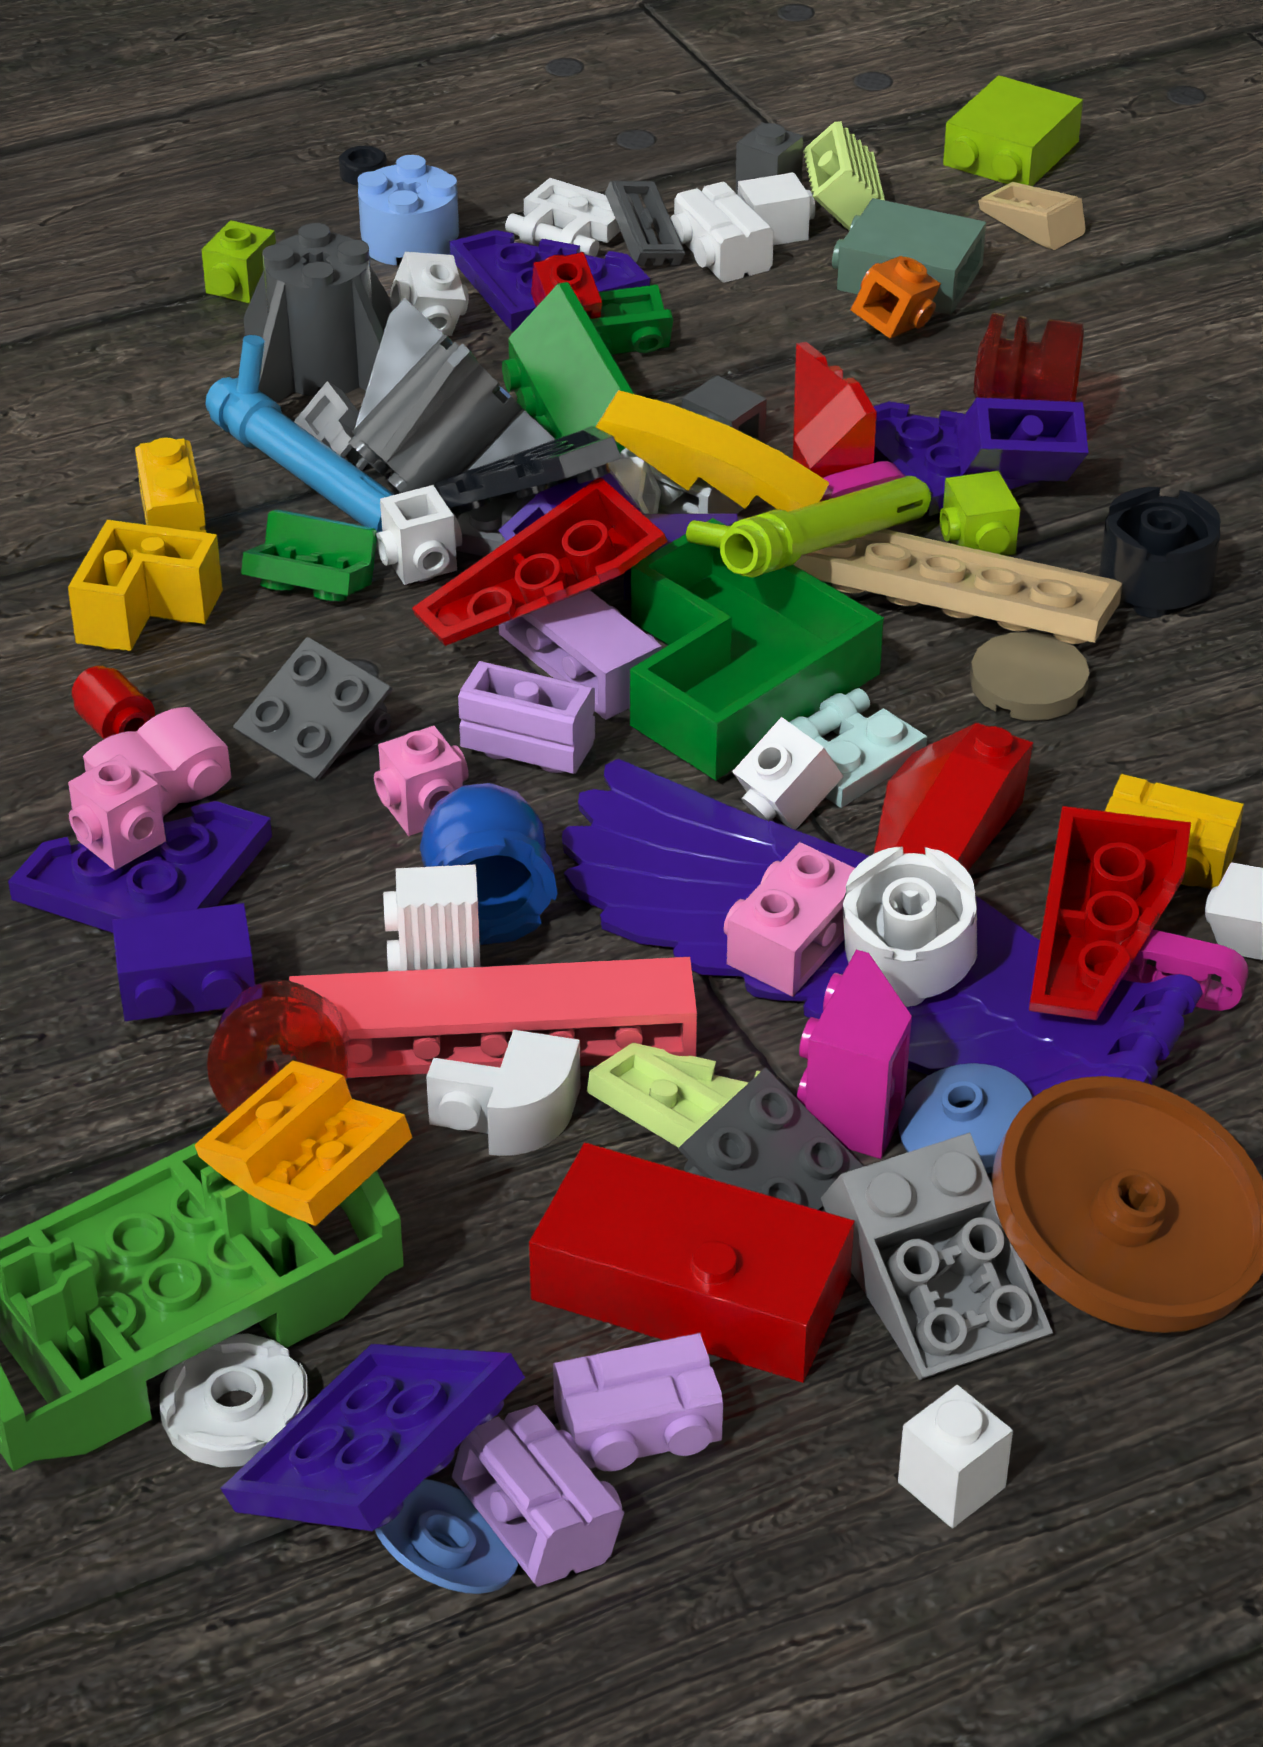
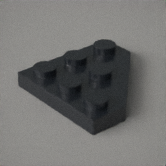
[435,426,621,513]

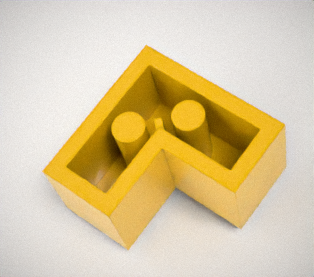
[68,520,223,651]

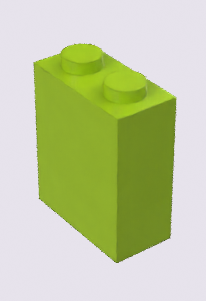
[943,75,1083,186]

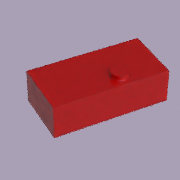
[529,1142,855,1383]

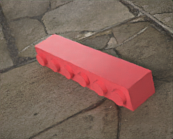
[289,957,697,1078]

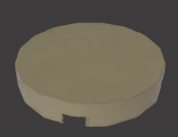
[970,632,1090,721]

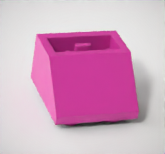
[797,949,912,1159]

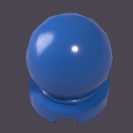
[420,783,558,945]

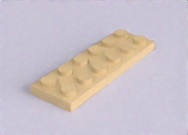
[793,529,1123,644]

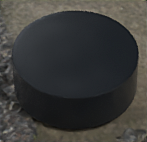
[339,146,387,185]

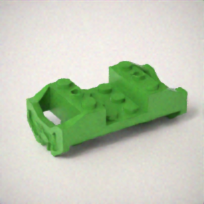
[0,1142,404,1472]

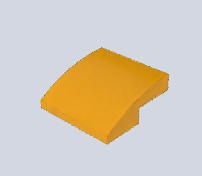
[194,1060,413,1226]

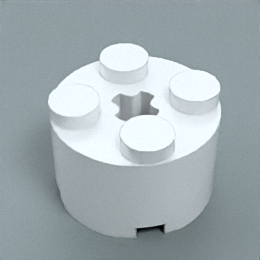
[843,847,977,1007]

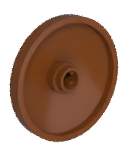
[992,1076,1263,1333]

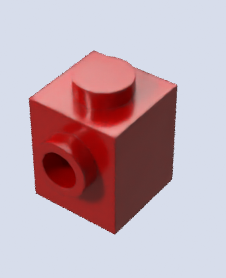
[531,252,602,319]

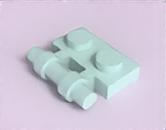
[789,688,927,808]

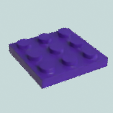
[220,1344,525,1531]

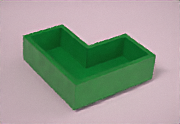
[630,518,884,781]

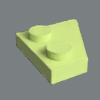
[587,1042,761,1148]

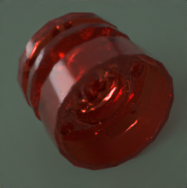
[973,312,1084,402]

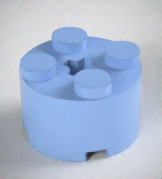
[358,155,459,265]

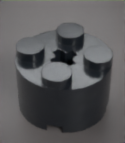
[1099,487,1221,618]

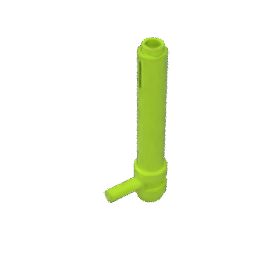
[686,476,931,578]

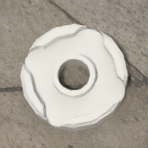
[160,1334,309,1468]

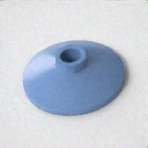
[898,1063,1032,1173]
[375,1479,518,1594]

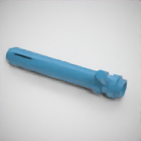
[205,335,395,533]

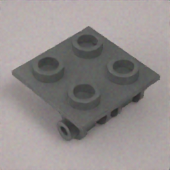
[233,637,393,782]
[678,1067,863,1210]

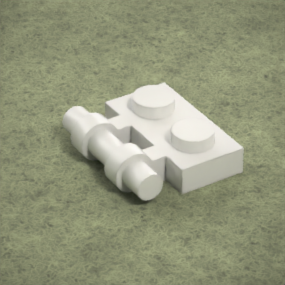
[505,178,620,257]

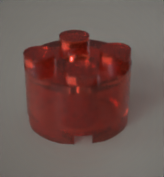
[207,980,350,1114]

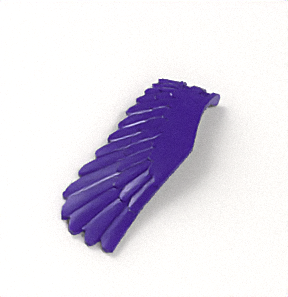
[562,759,1203,1098]

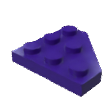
[449,230,650,332]
[874,401,1040,516]
[8,801,272,933]

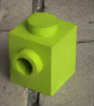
[201,220,276,303]
[940,470,1020,556]

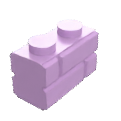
[458,661,595,774]
[553,1333,723,1471]
[452,1405,624,1587]

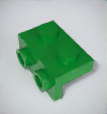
[590,285,673,355]
[241,509,377,601]

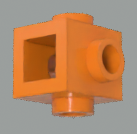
[850,256,941,339]

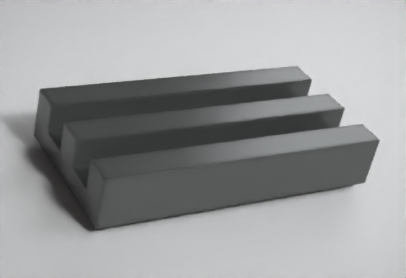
[605,181,685,266]

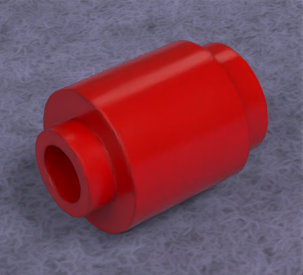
[72,666,155,740]

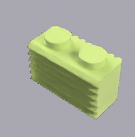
[803,121,885,231]

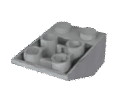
[820,1132,1053,1380]

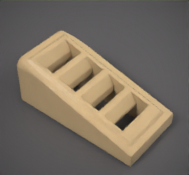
[978,182,1086,250]

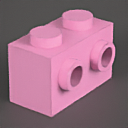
[724,842,855,997]

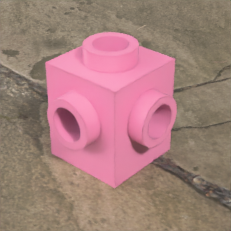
[374,726,468,836]
[68,754,166,870]

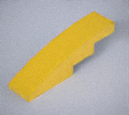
[596,390,830,512]

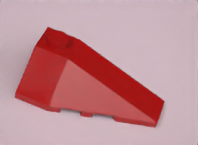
[793,342,877,478]
[412,477,668,646]
[873,723,1034,872]
[1029,806,1191,1020]

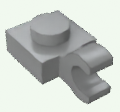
[294,381,368,470]

